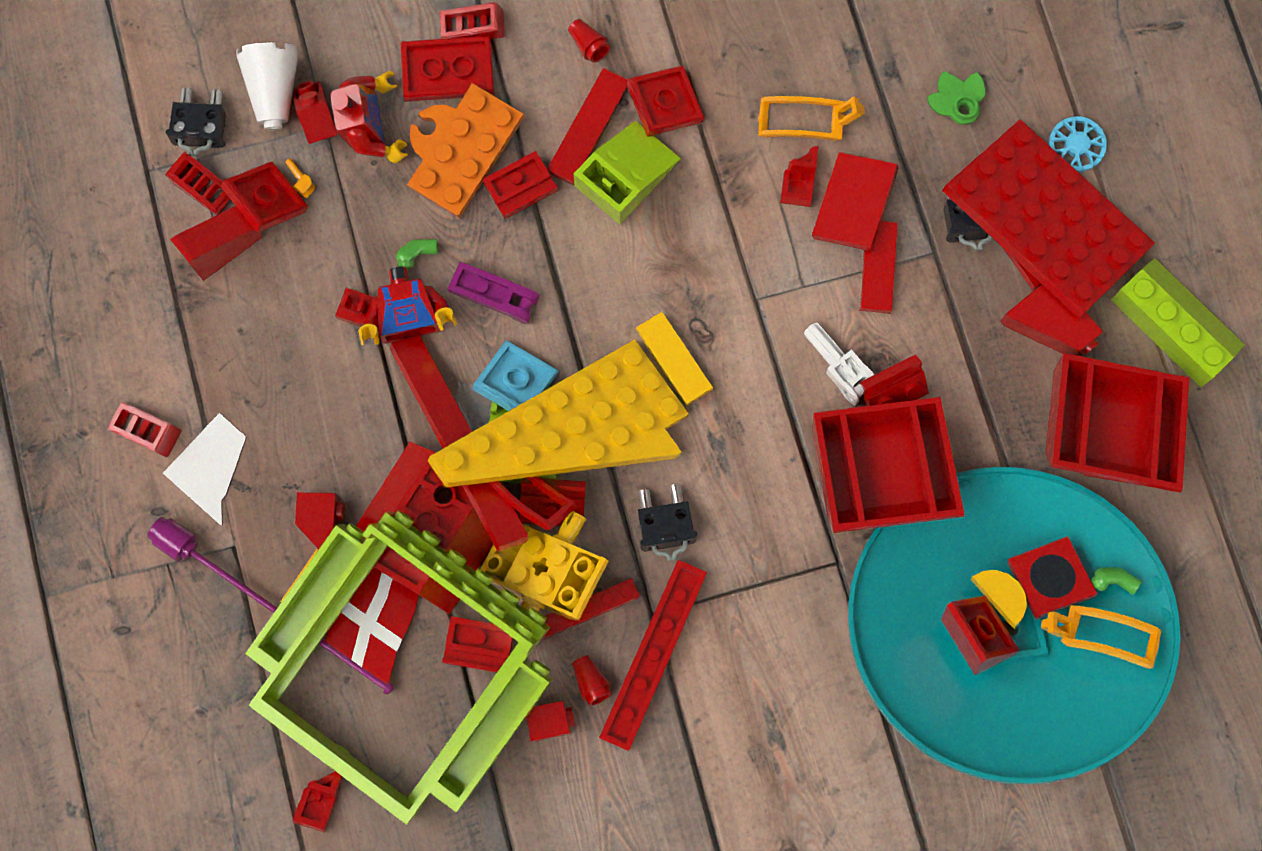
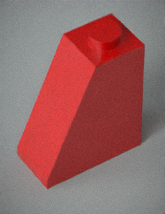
[170,206,263,281]
[1000,284,1103,356]

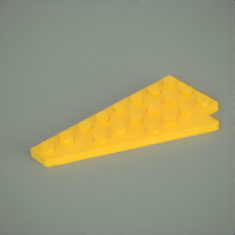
[428,339,689,487]

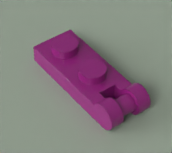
[447,261,540,324]

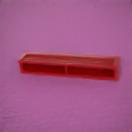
[541,578,640,641]

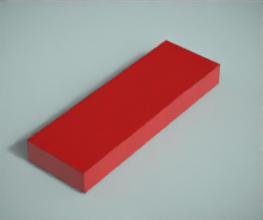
[860,221,898,314]

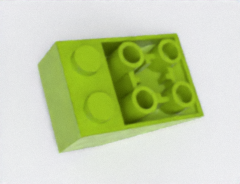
[574,121,681,225]

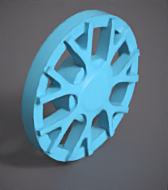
[1048,116,1107,172]

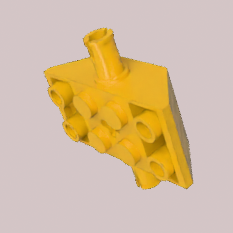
[480,511,609,620]

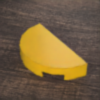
[971,570,1027,629]

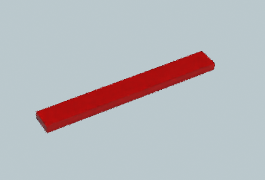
[390,335,529,552]

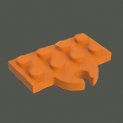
[407,83,525,219]

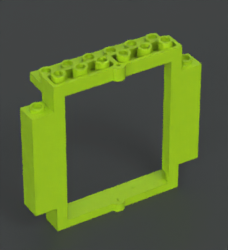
[245,510,554,825]

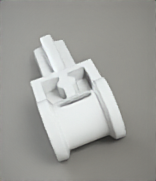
[804,323,874,406]

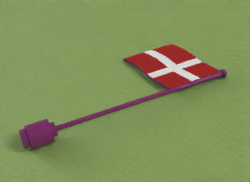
[147,517,419,694]

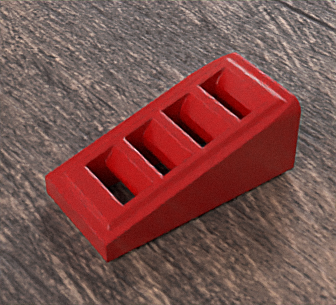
[440,2,505,39]
[166,152,231,215]
[107,401,181,457]

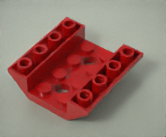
[356,442,516,615]

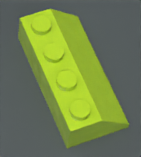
[1111,258,1245,387]

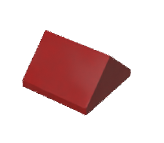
[941,596,1020,675]

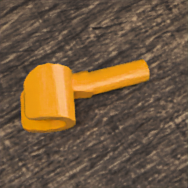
[285,158,315,198]

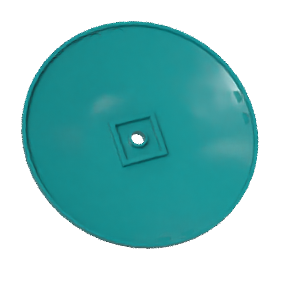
[848,467,1181,785]

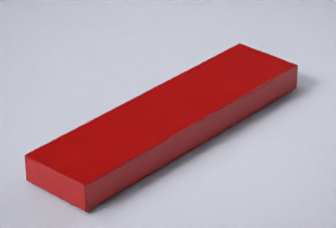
[547,68,628,186]

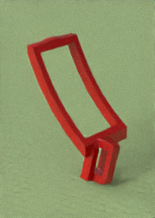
[488,476,577,530]

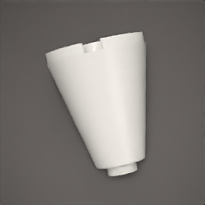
[236,42,298,130]

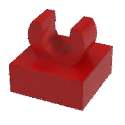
[335,288,374,327]

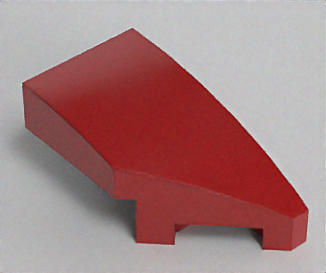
[780,146,818,207]
[292,770,343,833]

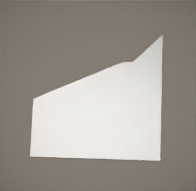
[163,413,246,526]

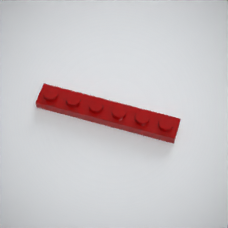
[599,560,707,752]

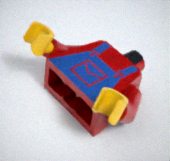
[331,71,408,163]
[358,266,457,345]

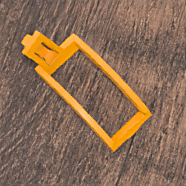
[758,96,865,141]
[1041,605,1161,669]

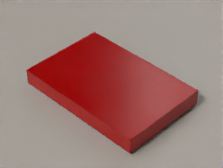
[400,36,495,102]
[812,152,899,252]

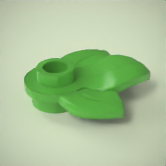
[927,71,985,125]

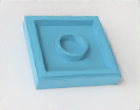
[472,340,559,411]

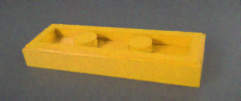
[636,312,713,407]

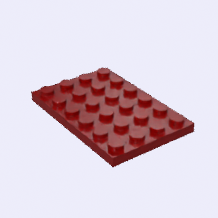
[942,119,1155,318]

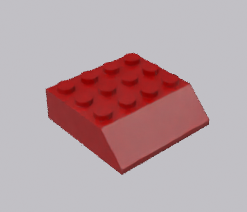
[1045,353,1190,493]
[812,397,965,533]

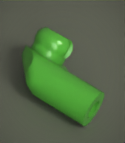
[395,239,438,270]
[1091,567,1142,595]

